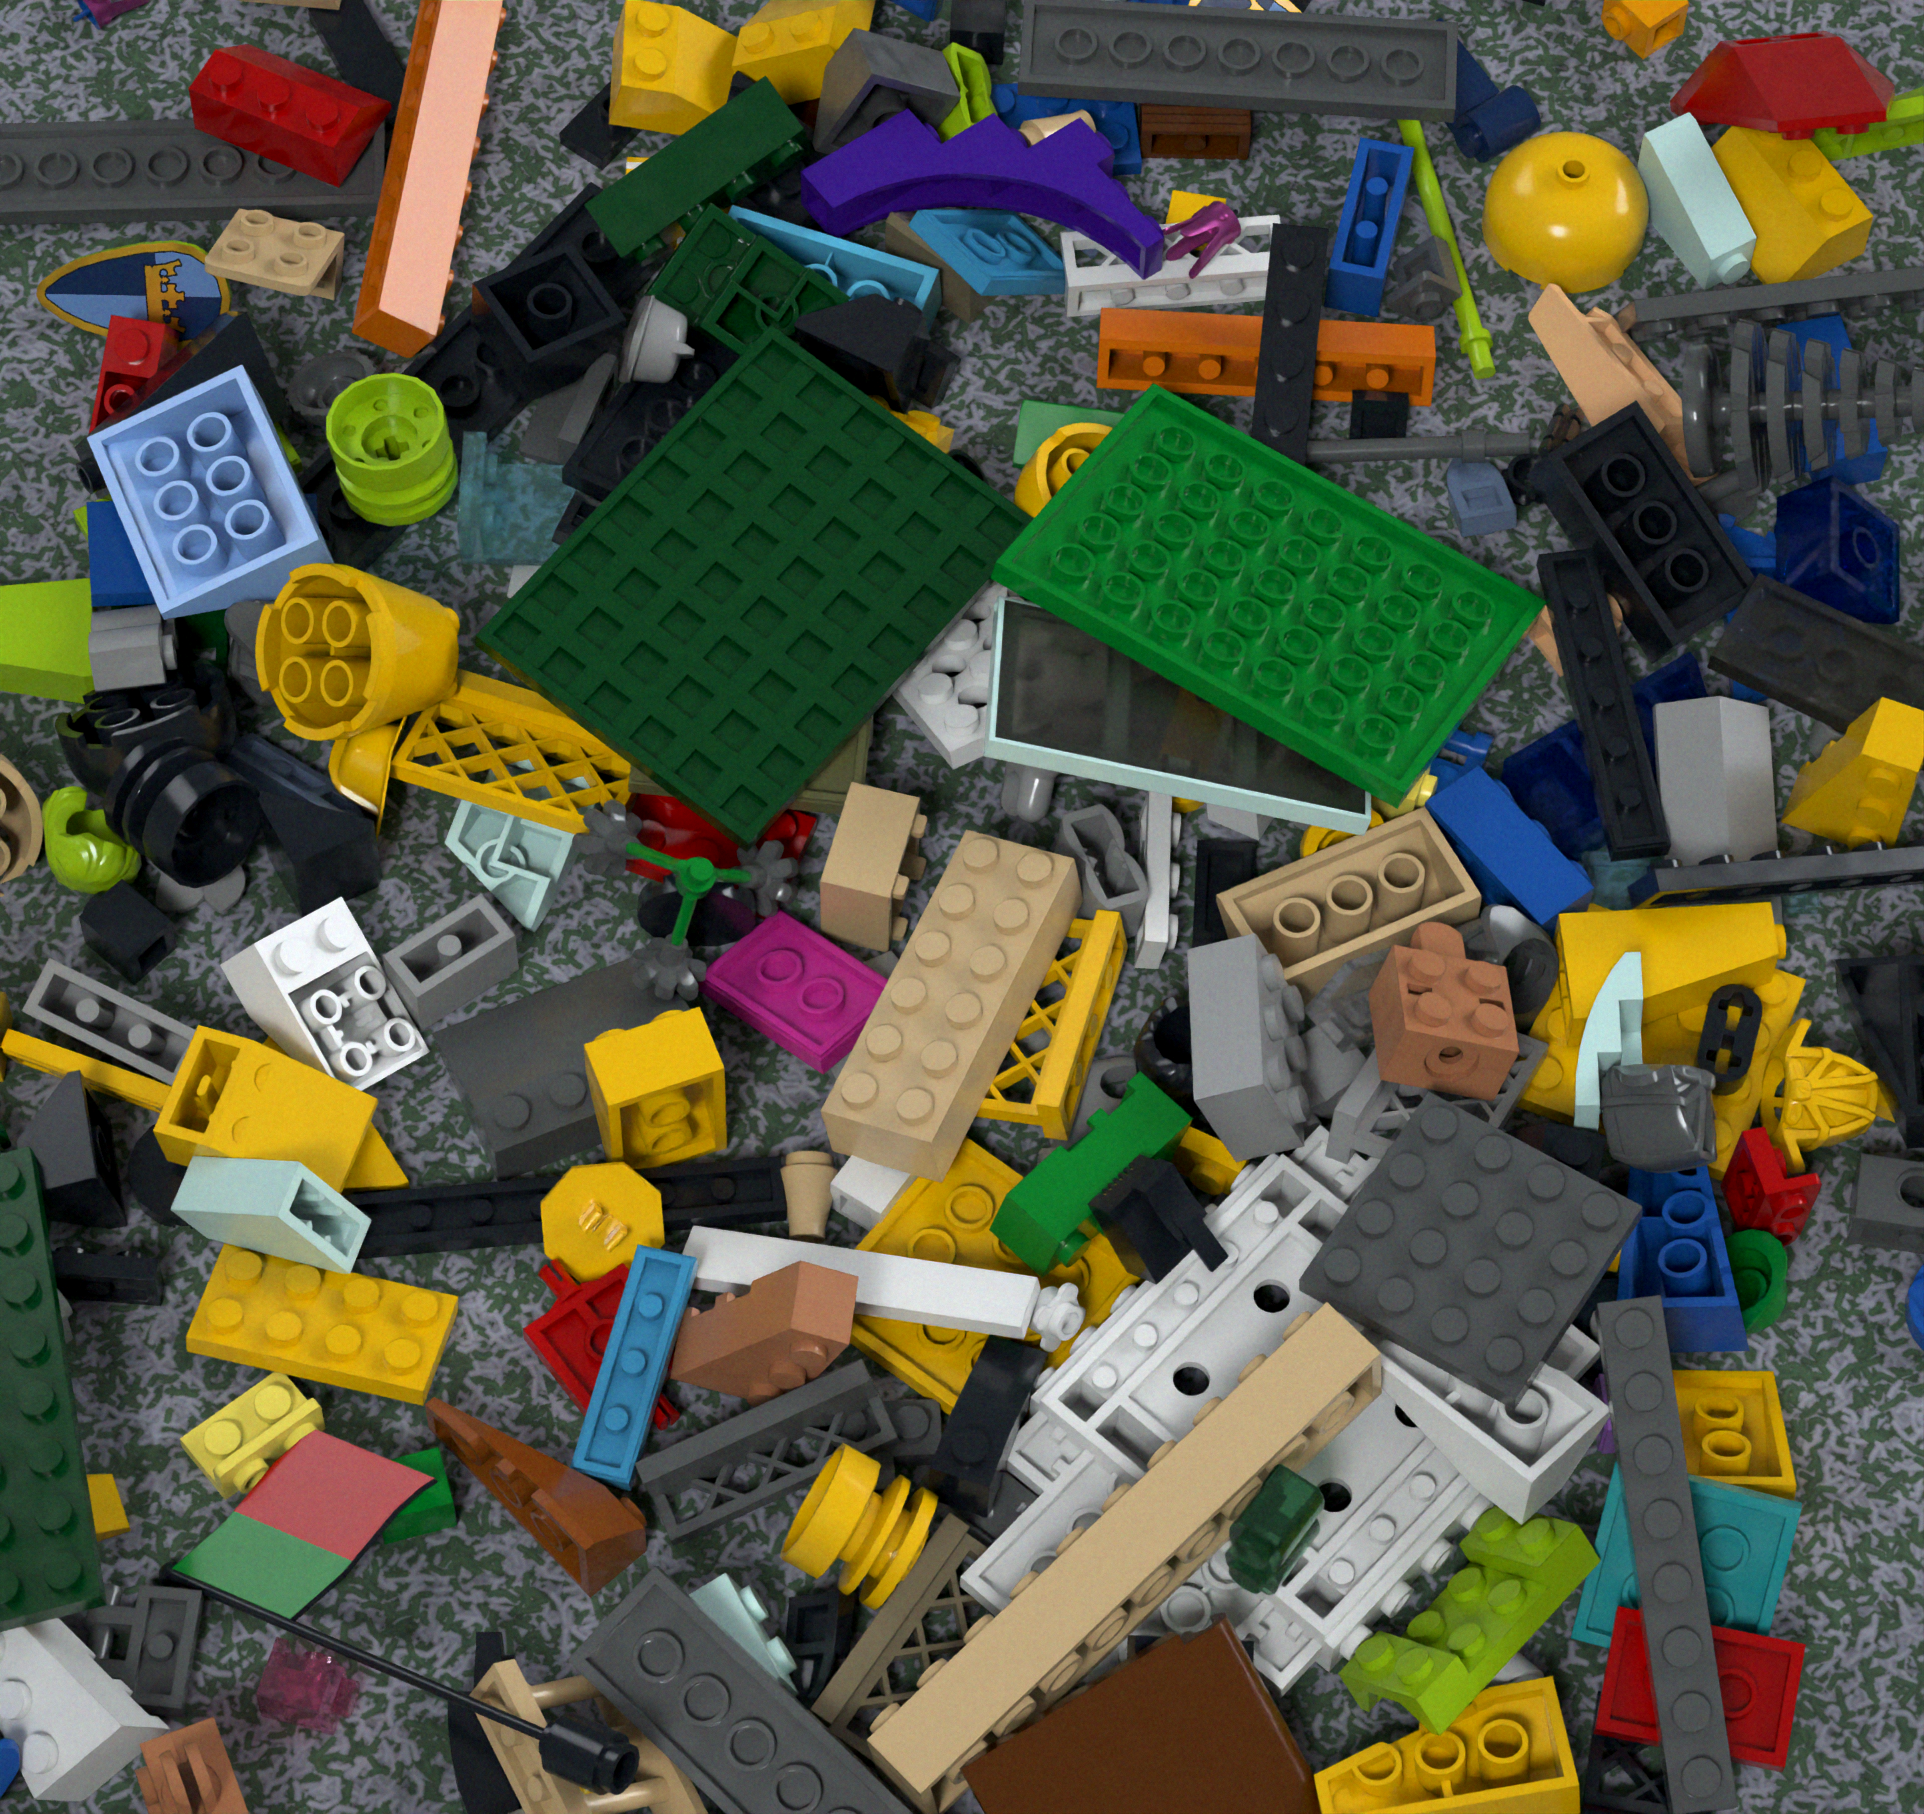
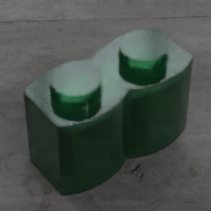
[1225,1464,1325,1595]

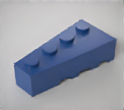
[1617,1165,1750,1353]

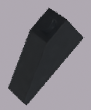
[929,1334,1048,1518]

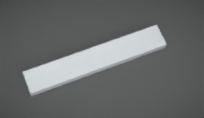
[682,1225,1041,1340]

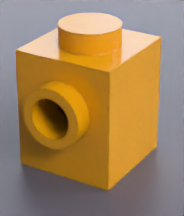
[1601,0,1689,59]

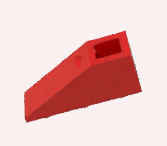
[80,315,180,481]

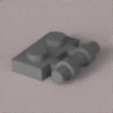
[84,1583,204,1718]

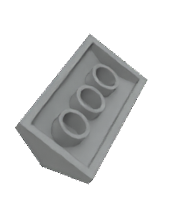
[1653,696,1783,924]

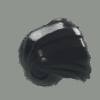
[1133,996,1203,1117]

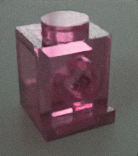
[256,1637,360,1736]

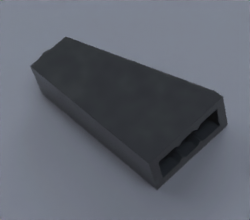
[75,311,292,500]

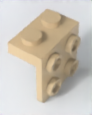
[204,208,345,300]

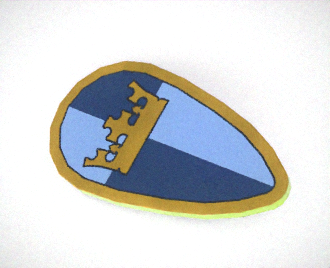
[36,240,233,350]

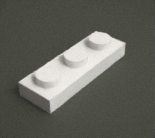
[1134,791,1181,969]

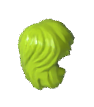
[41,786,142,894]

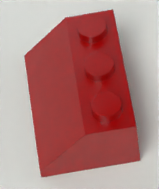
[188,44,391,188]

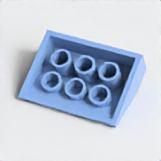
[87,365,334,620]

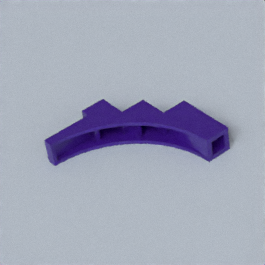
[801,108,1165,280]

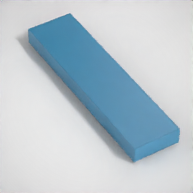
[570,1244,699,1491]

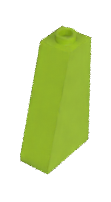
[0,578,97,704]

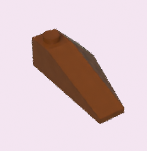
[425,1397,647,1598]

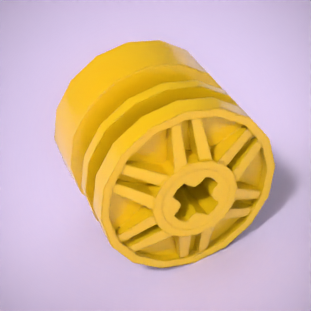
[780,1443,938,1610]

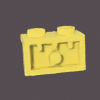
[180,1372,326,1500]

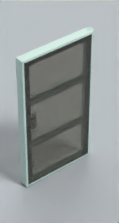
[983,596,1371,836]

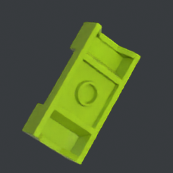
[1338,1505,1601,1736]

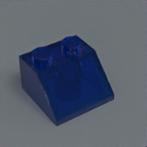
[1773,475,1900,625]

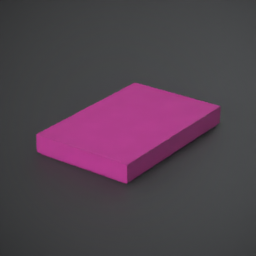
[697,908,888,1074]

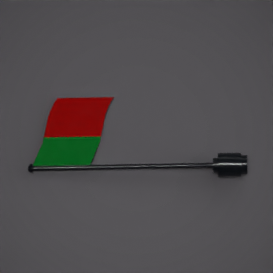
[159,1429,640,1795]

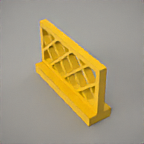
[389,668,637,834]
[975,909,1128,1141]

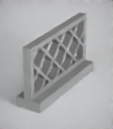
[1325,1032,1549,1164]

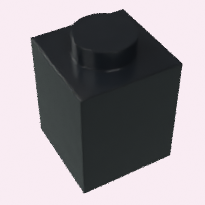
[79,879,177,985]

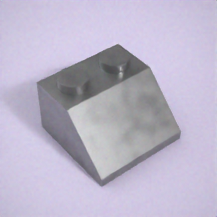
[812,28,961,154]

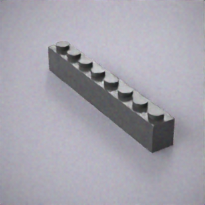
[1594,1295,1738,1814]

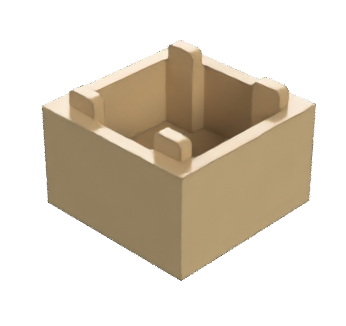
[820,782,927,952]

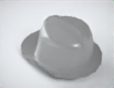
[618,295,695,383]

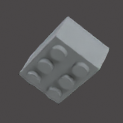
[1187,933,1311,1162]

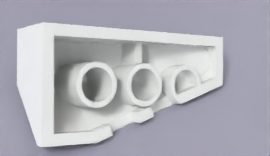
[1351,1321,1610,1525]

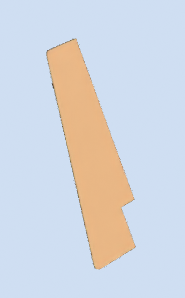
[1528,283,1719,487]

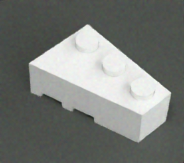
[0,1618,170,1802]

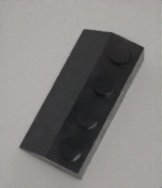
[1526,400,1763,664]

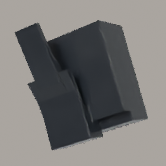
[1087,1154,1229,1285]

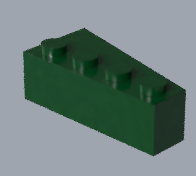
[584,76,815,269]

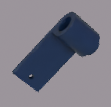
[1436,18,1541,163]

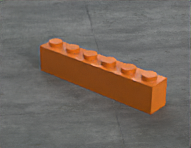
[1096,307,1436,407]

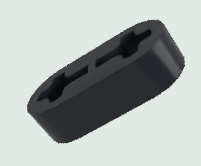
[1694,984,1762,1096]

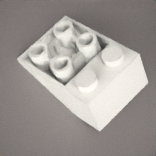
[220,897,430,1091]

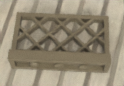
[810,1512,988,1771]

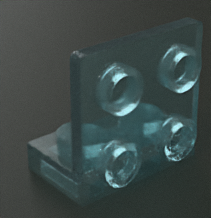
[457,431,579,566]

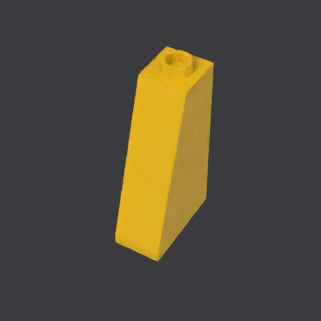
[1553,902,1786,1047]

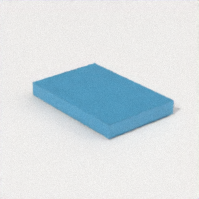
[908,210,1065,296]

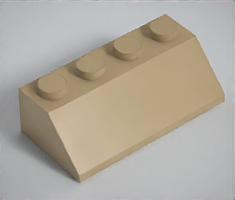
[1216,806,1482,1007]

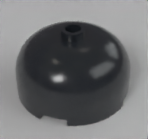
[55,663,237,799]

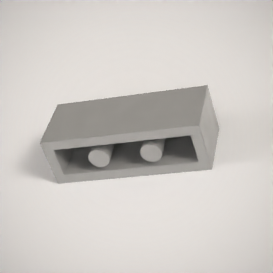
[22,958,196,1086]

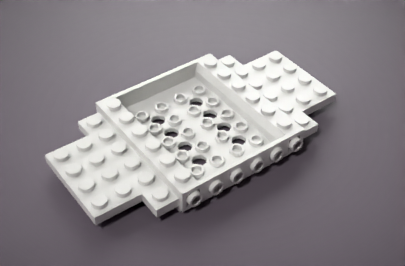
[960,1092,1600,1698]

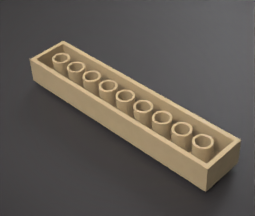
[866,1302,1382,1814]

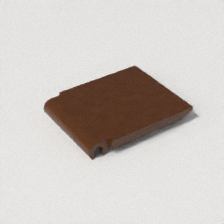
[959,1613,1321,1814]

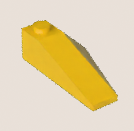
[1314,1676,1580,1814]

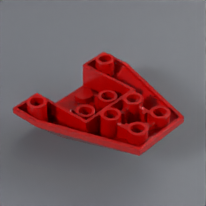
[1670,31,1895,140]

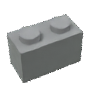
[383,893,519,1031]

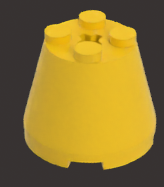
[255,563,460,741]

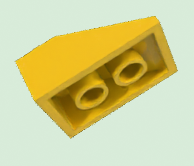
[609,0,738,136]
[731,0,876,105]
[584,1006,727,1169]
[1672,1370,1796,1501]

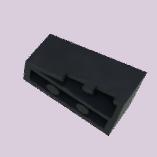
[1835,954,1924,1149]

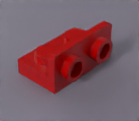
[1720,1126,1822,1247]

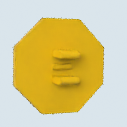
[540,1161,665,1283]

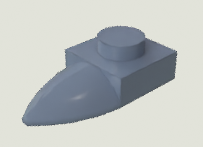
[1447,458,1517,537]

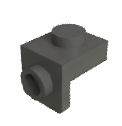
[1386,235,1462,322]

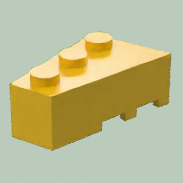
[1781,697,1924,850]

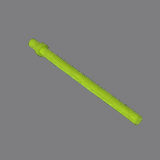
[1397,119,1496,380]

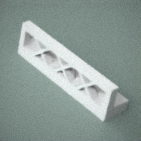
[1060,215,1281,317]

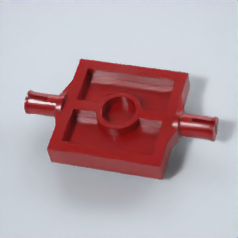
[523,1259,680,1431]

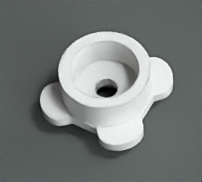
[1028,1282,1086,1352]

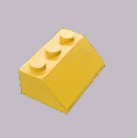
[1711,126,1874,285]

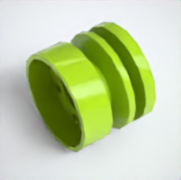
[326,373,458,526]

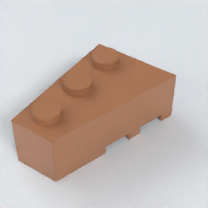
[670,1260,859,1407]

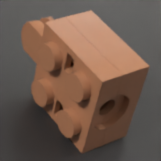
[1368,922,1520,1102]
[134,1717,249,1814]

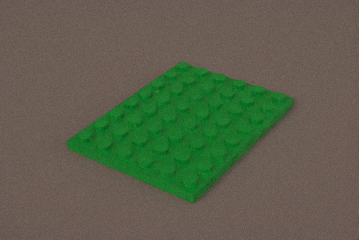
[990,383,1547,809]

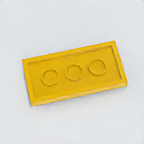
[186,1243,458,1406]

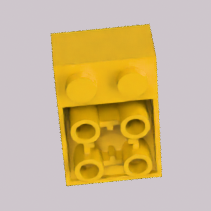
[153,1025,378,1195]

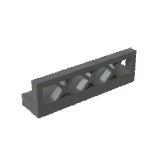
[634,1359,901,1545]

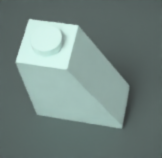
[1637,112,1757,290]
[170,1156,372,1274]

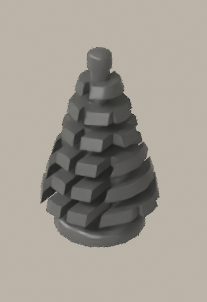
[1682,318,1924,498]

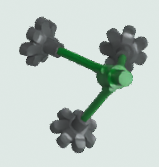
[572,800,799,1000]

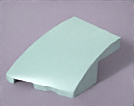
[445,748,602,932]
[1573,952,1643,1134]

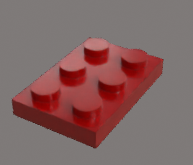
[625,794,817,920]
[1593,1606,1806,1772]

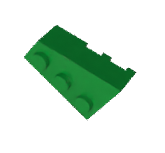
[989,1071,1193,1278]

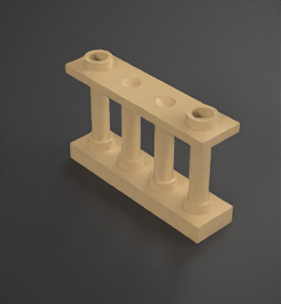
[469,1659,708,1814]

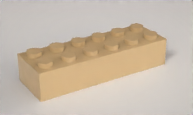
[821,830,1083,1183]

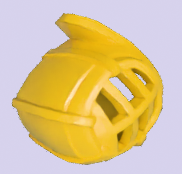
[1759,1018,1878,1174]

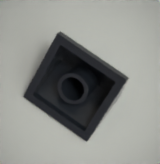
[258,791,382,918]

